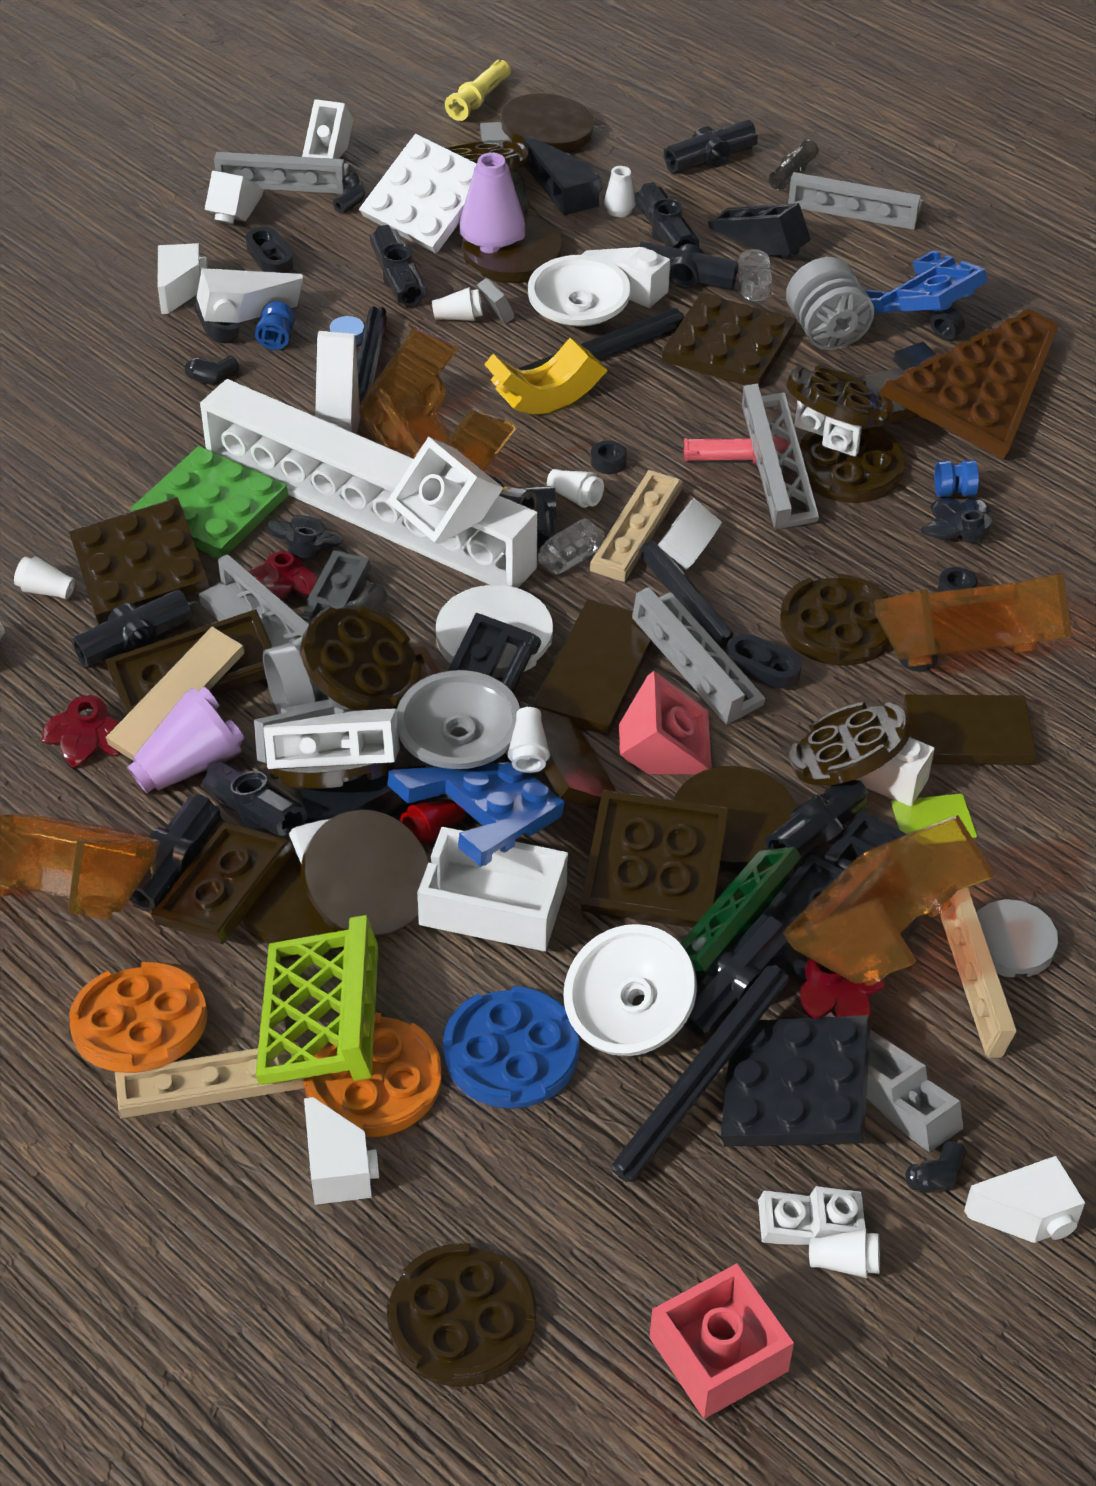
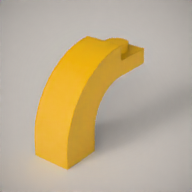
[484,338,608,414]

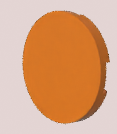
[69,962,207,1073]
[303,1013,441,1137]

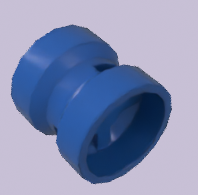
[255,301,295,350]
[934,460,979,497]

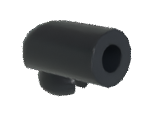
[333,172,365,214]
[185,355,239,385]
[905,1141,967,1193]

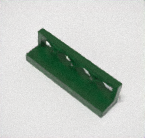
[680,847,801,986]

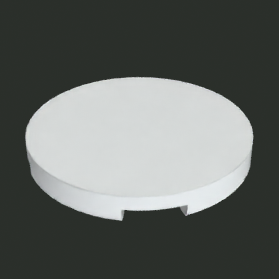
[436,585,553,678]

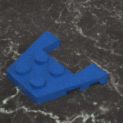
[865,250,988,313]
[388,762,564,867]

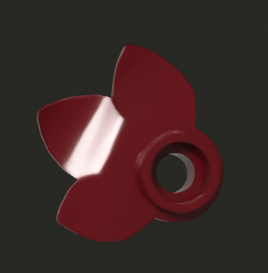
[248,551,317,601]
[42,695,121,769]
[800,951,885,1019]

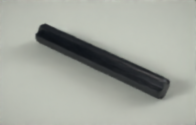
[357,306,387,404]
[641,541,734,649]

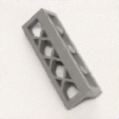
[214,152,349,194]
[788,172,923,230]
[742,383,819,530]
[199,554,309,655]
[632,587,766,725]

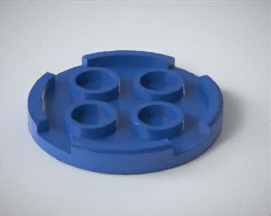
[443,986,580,1108]

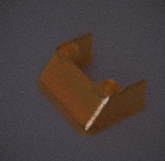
[360,327,517,471]
[874,573,1072,667]
[0,813,158,919]
[783,815,995,986]

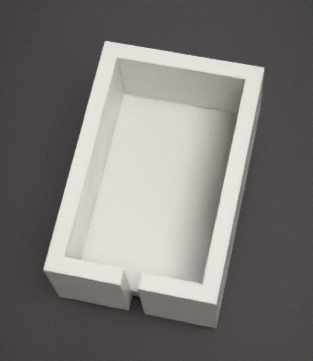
[417,827,568,952]

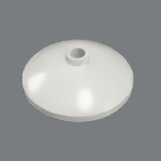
[528,255,630,327]
[564,924,697,1056]

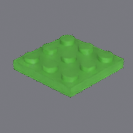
[131,446,288,559]

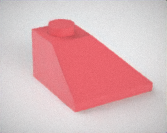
[619,671,712,775]

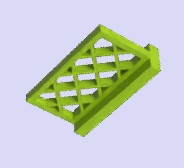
[256,915,378,1085]

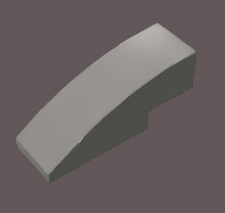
[866,1030,963,1153]

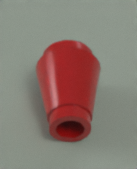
[400,798,465,845]

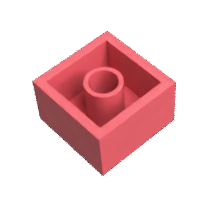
[649,1263,794,1419]

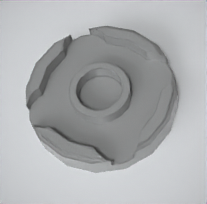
[977,899,1058,978]

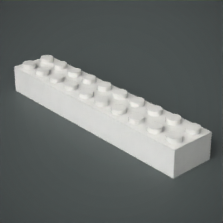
[200,379,537,588]

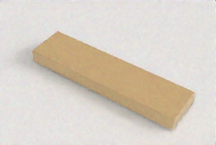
[590,470,682,582]
[106,627,244,761]
[940,888,1016,1058]
[115,1042,304,1119]

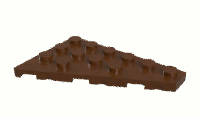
[879,309,1059,459]

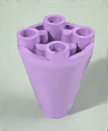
[460,153,525,253]
[127,687,245,793]

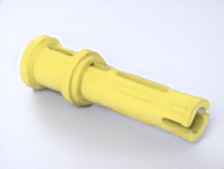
[445,60,511,121]

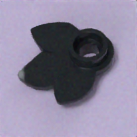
[921,498,992,543]
[268,514,342,558]

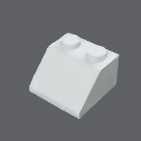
[387,437,503,544]

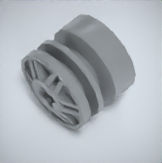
[786,257,874,350]
[263,642,332,714]

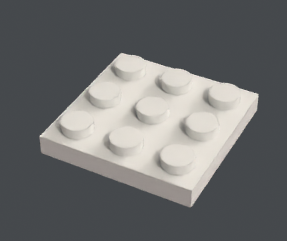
[359,134,476,254]

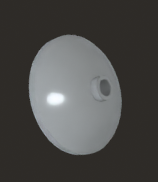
[396,670,520,769]

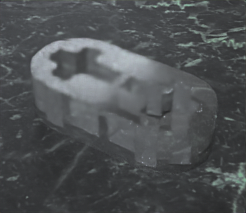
[738,249,772,301]
[538,519,604,574]

